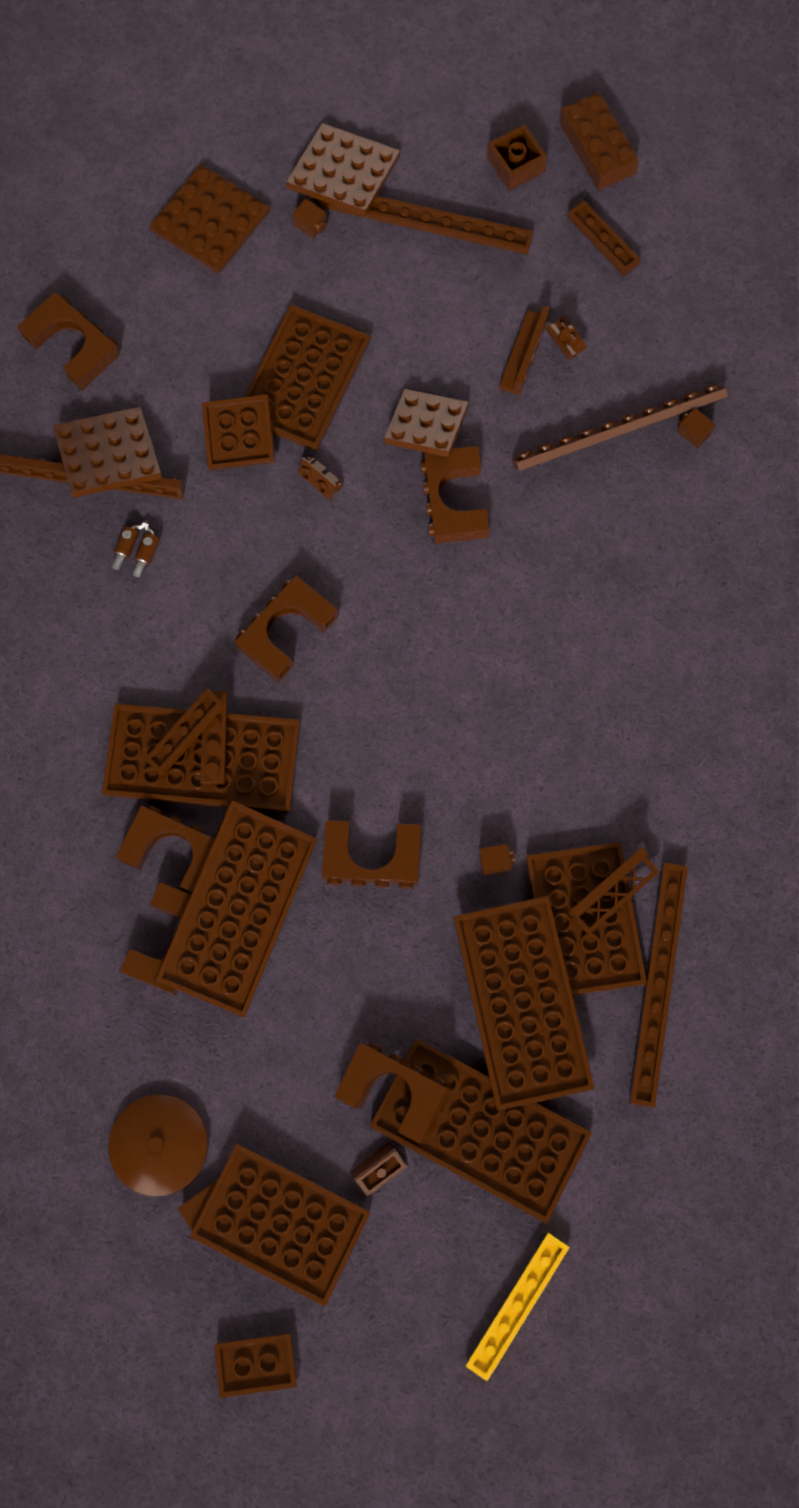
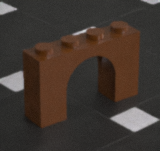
[17,292,120,391]
[420,446,489,544]
[235,576,339,683]
[115,806,215,894]
[322,820,421,889]
[120,882,190,996]
[334,1041,452,1144]

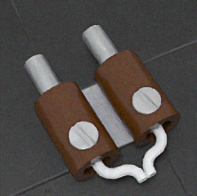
[112,523,160,577]

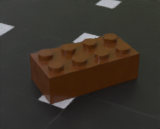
[559,92,639,190]

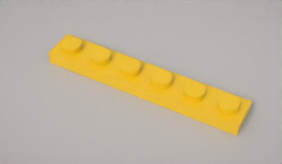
[465,1233,570,1381]

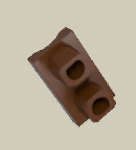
[546,316,587,360]

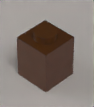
[292,198,327,239]
[678,408,716,449]
[479,844,515,876]

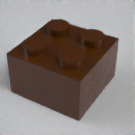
[487,124,547,191]

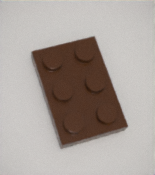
[214,1333,297,1398]

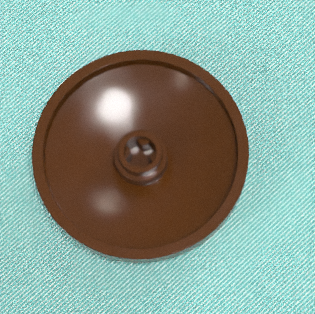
[108,1095,208,1196]

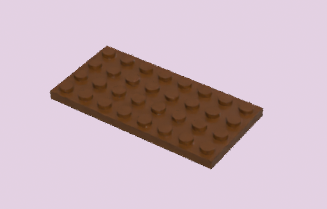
[102,704,300,813]
[154,800,318,1018]
[453,896,595,1111]
[370,1038,592,1224]

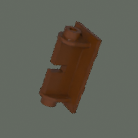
[298,457,343,500]

